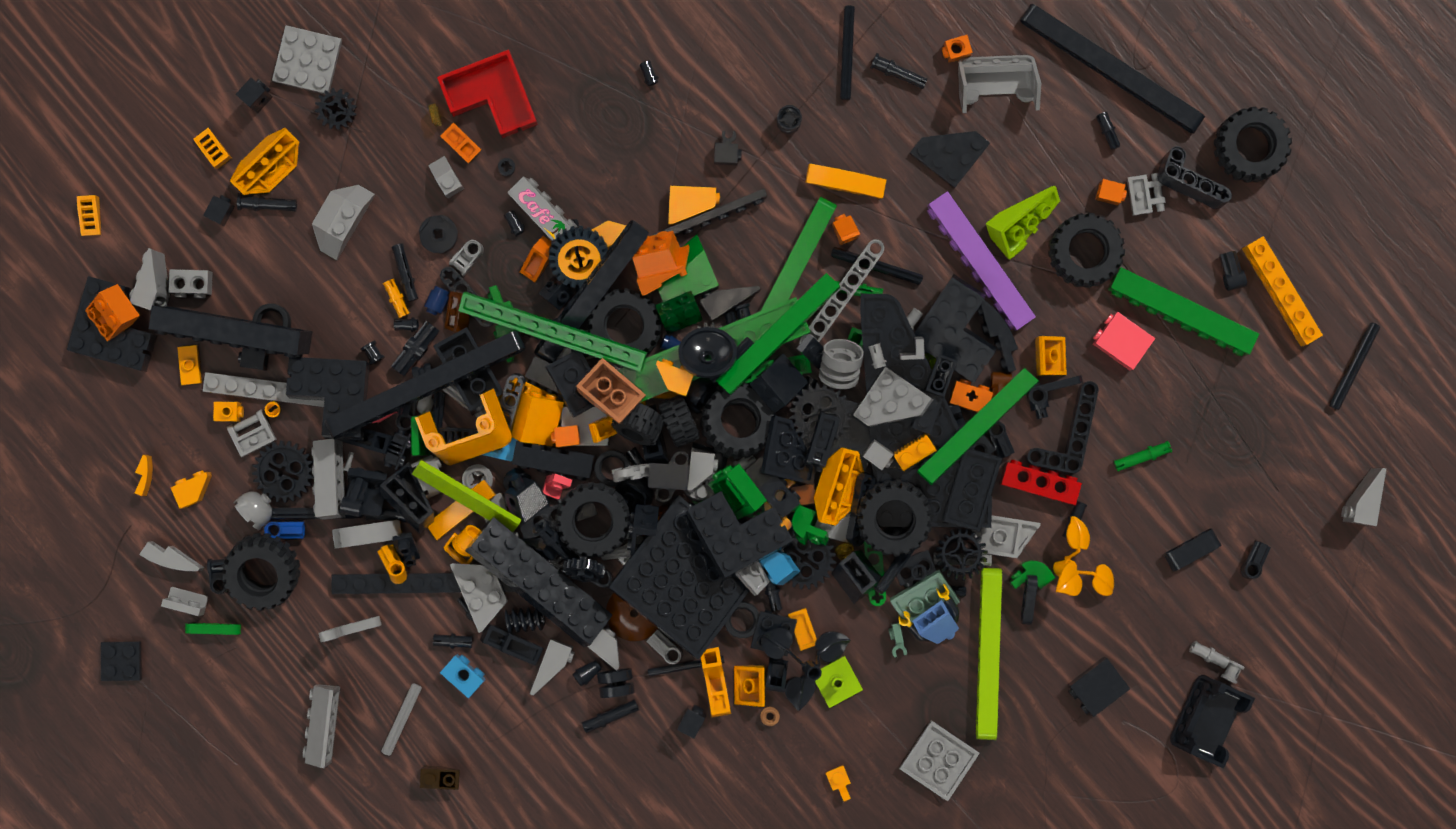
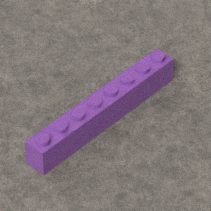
[927,191,1036,331]

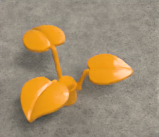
[1053,516,1114,596]

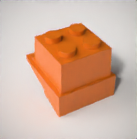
[632,231,690,296]

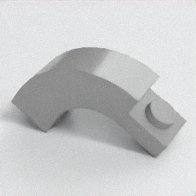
[332,520,401,549]

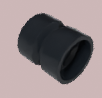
[777,105,802,134]

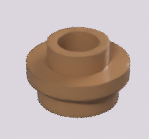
[760,707,780,726]

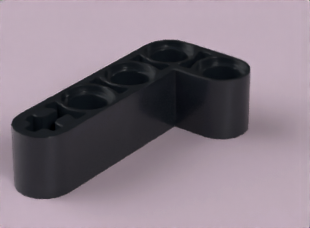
[1157,146,1232,209]

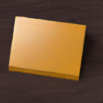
[1035,336,1067,376]
[734,665,765,707]

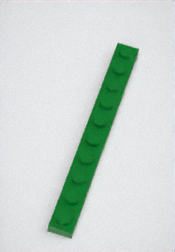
[458,292,647,372]

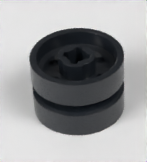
[597,668,635,698]

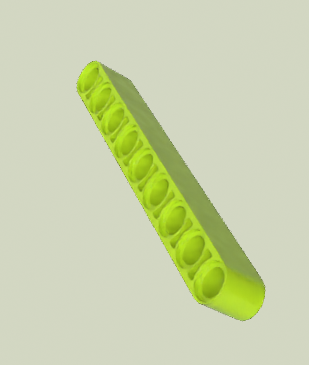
[976,568,1002,740]

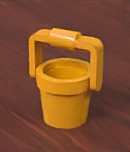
[444,525,480,564]

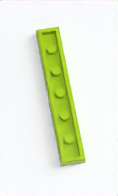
[412,460,521,533]

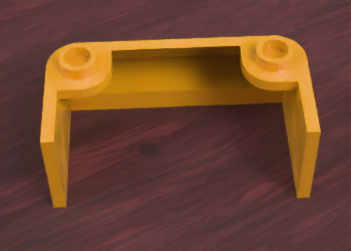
[415,388,512,465]

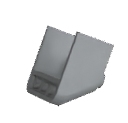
[958,55,1041,113]

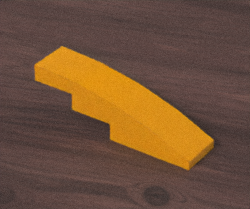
[805,164,886,199]
[428,480,496,540]

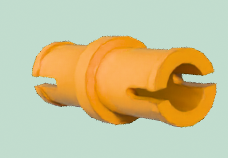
[383,279,410,318]

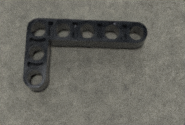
[1025,381,1099,473]

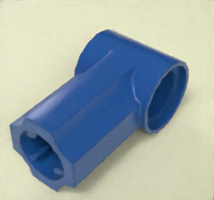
[264,521,305,539]

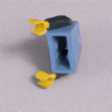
[898,584,960,644]

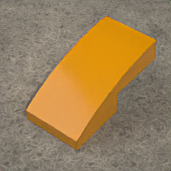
[135,455,153,496]

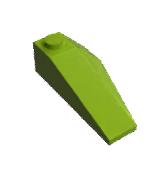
[986,186,1060,260]

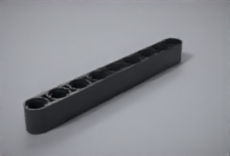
[534,220,649,364]

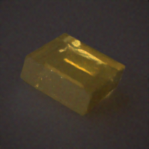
[428,104,442,127]

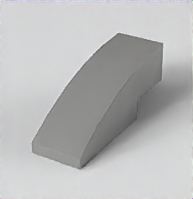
[139,541,204,571]

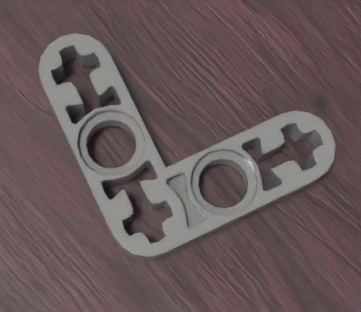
[318,616,382,642]

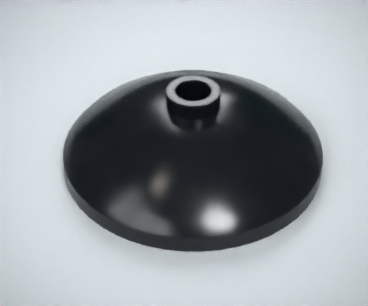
[678,327,737,378]

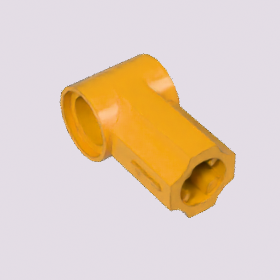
[377,544,407,584]

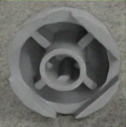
[234,491,272,530]

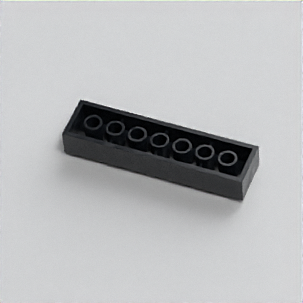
[149,306,313,358]
[465,517,612,648]

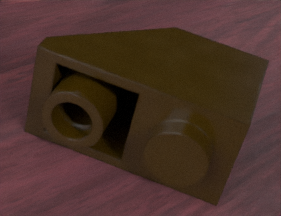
[420,766,460,790]

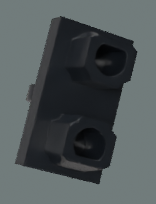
[392,532,420,567]

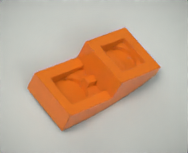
[440,122,481,163]

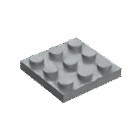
[272,25,342,94]
[899,720,980,801]

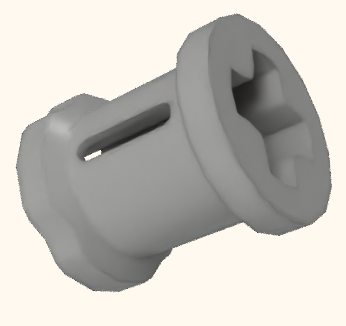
[1220,660,1245,684]

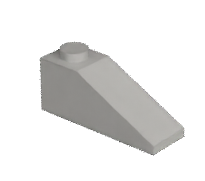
[530,639,575,695]

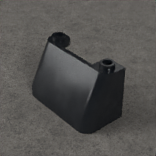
[1170,675,1255,768]

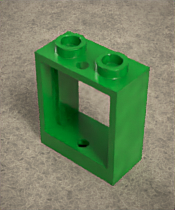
[708,464,767,520]

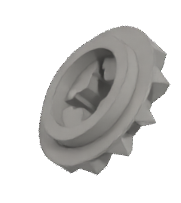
[462,464,493,489]

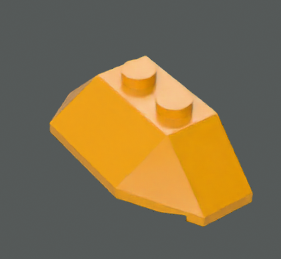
[230,128,299,195]
[814,447,864,526]

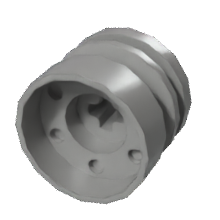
[819,339,864,389]

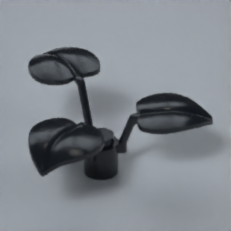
[761,628,851,711]

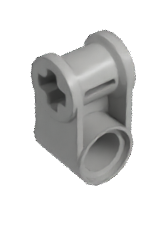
[449,240,484,276]

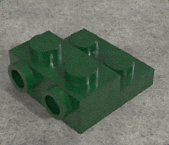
[655,291,703,334]

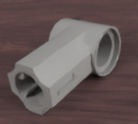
[646,630,683,664]

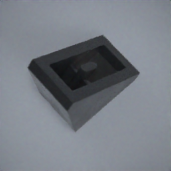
[765,658,788,693]

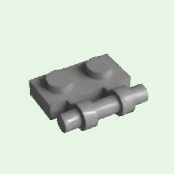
[1126,173,1166,216]

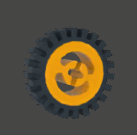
[549,226,608,288]

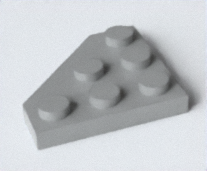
[853,367,934,427]

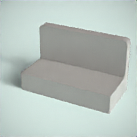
[899,337,924,360]

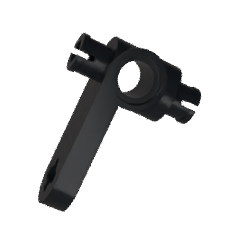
[1026,375,1083,420]

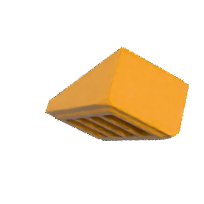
[193,128,232,169]
[77,195,101,236]

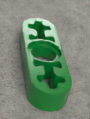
[185,623,241,635]

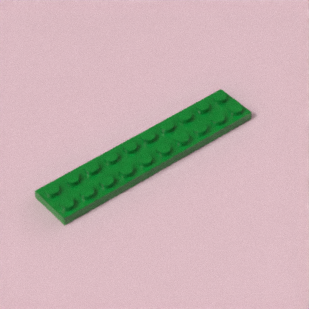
[617,297,811,403]

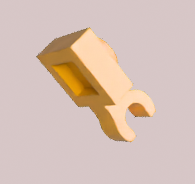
[825,765,851,801]

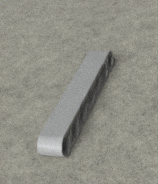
[800,239,884,343]

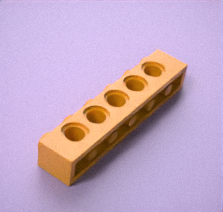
[1242,236,1323,346]

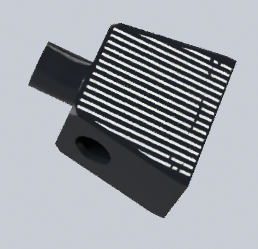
[505,474,550,524]

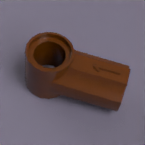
[990,372,1012,399]

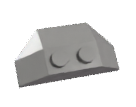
[312,185,375,260]

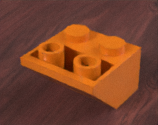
[85,284,140,342]

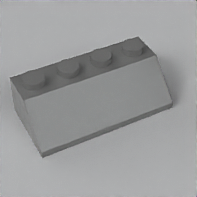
[303,684,340,768]

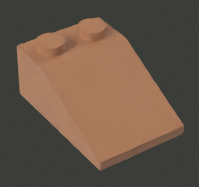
[576,358,646,424]

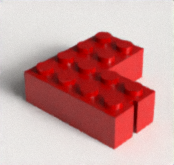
[437,50,538,138]

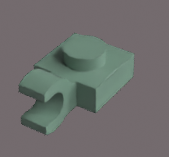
[888,622,907,657]

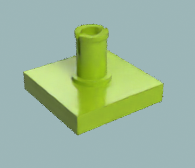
[815,655,863,708]

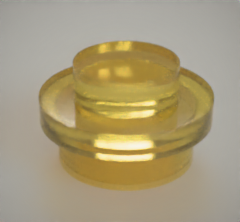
[835,543,854,560]

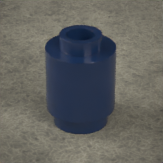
[424,286,449,316]

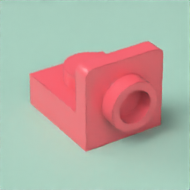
[542,474,572,500]

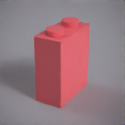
[1093,312,1156,371]

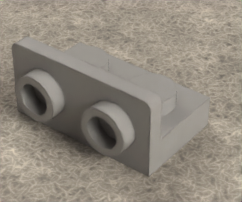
[161,587,208,616]

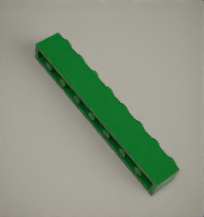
[1108,267,1259,357]

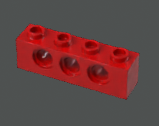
[999,460,1082,505]

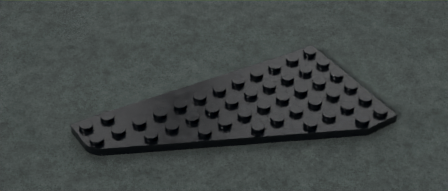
[860,293,992,528]

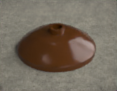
[606,593,658,641]

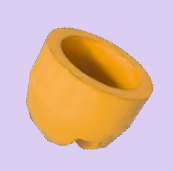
[265,401,281,417]

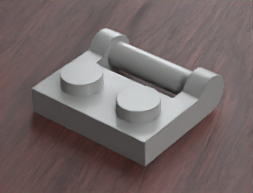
[227,409,277,457]

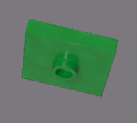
[411,416,430,456]

